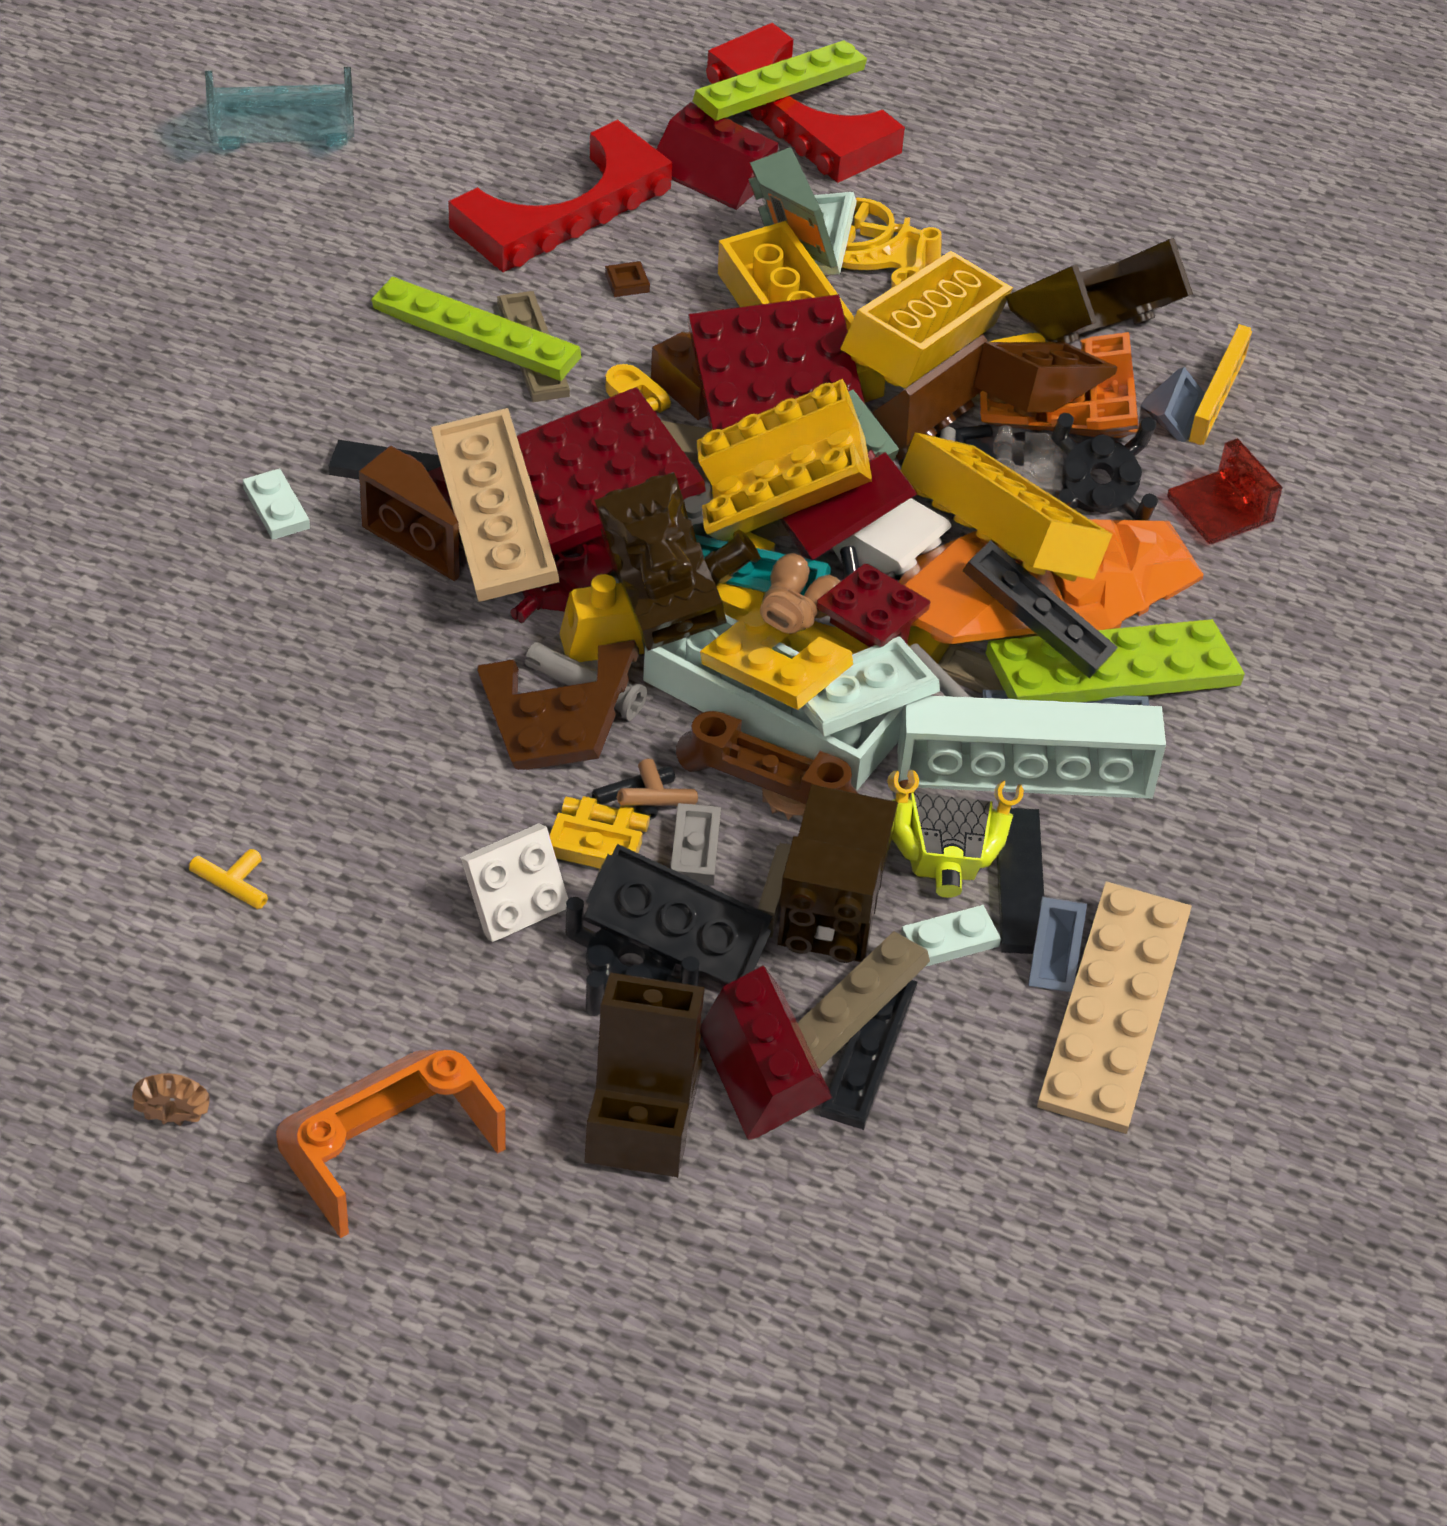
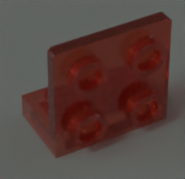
[1167,438,1283,544]

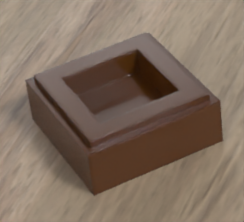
[605,261,650,297]

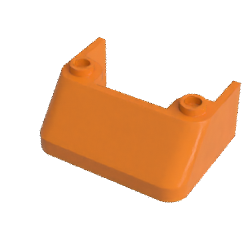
[276,1050,506,1238]

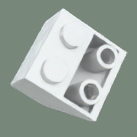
[833,498,952,575]

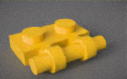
[549,796,650,869]

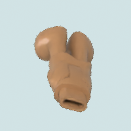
[760,553,841,634]

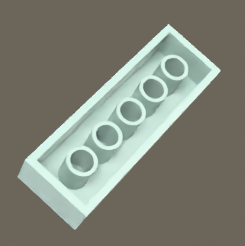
[643,615,904,791]
[897,695,1166,799]

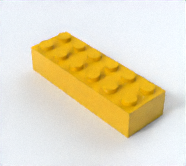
[718,221,885,403]
[840,251,1013,388]
[900,432,1113,581]

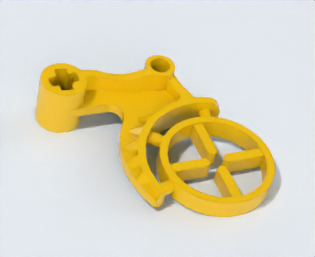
[842,198,942,288]

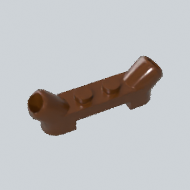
[676,711,859,805]

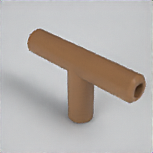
[617,758,698,806]

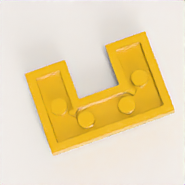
[700,607,853,710]

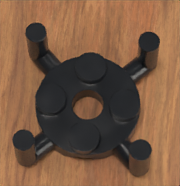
[1052,413,1158,520]
[565,897,700,1016]

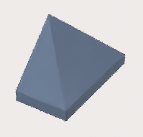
[1141,367,1205,442]
[1028,896,1087,992]

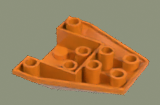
[899,531,1064,644]

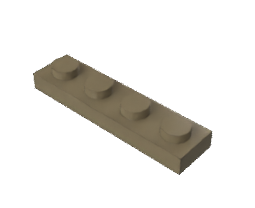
[798,931,930,1069]

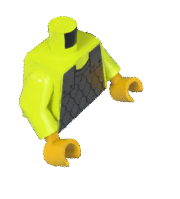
[887,770,1024,898]

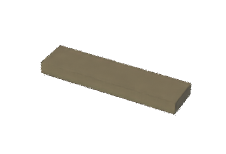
[497,291,570,402]

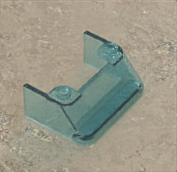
[205,67,354,149]

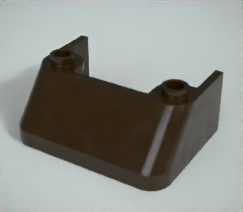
[1005,238,1193,344]

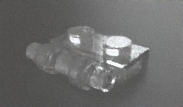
[993,425,1063,498]

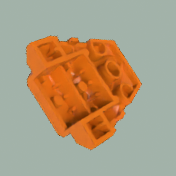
[980,332,1139,438]
[1051,519,1204,630]

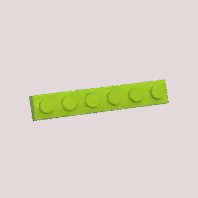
[692,40,867,121]
[371,276,582,381]

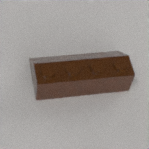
[872,334,987,461]

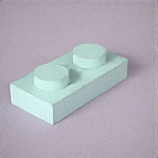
[243,468,310,540]
[901,905,1001,967]

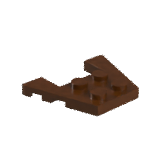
[477,640,639,770]

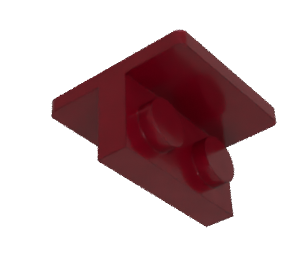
[816,564,931,647]

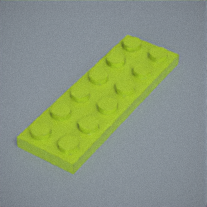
[985,619,1245,702]

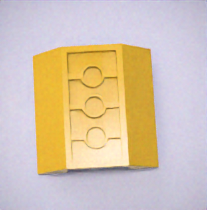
[697,379,872,541]

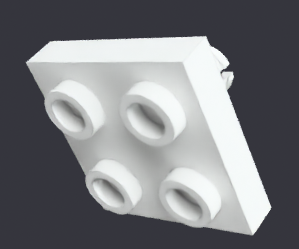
[460,823,568,942]

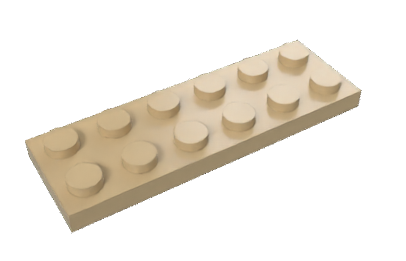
[431,408,559,602]
[1037,881,1192,1134]

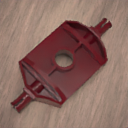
[510,535,614,623]

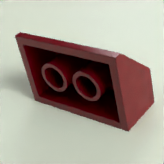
[656,102,778,210]
[780,449,917,560]
[700,965,832,1140]

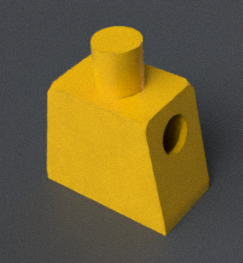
[559,574,644,662]

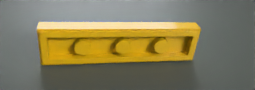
[1189,324,1252,445]

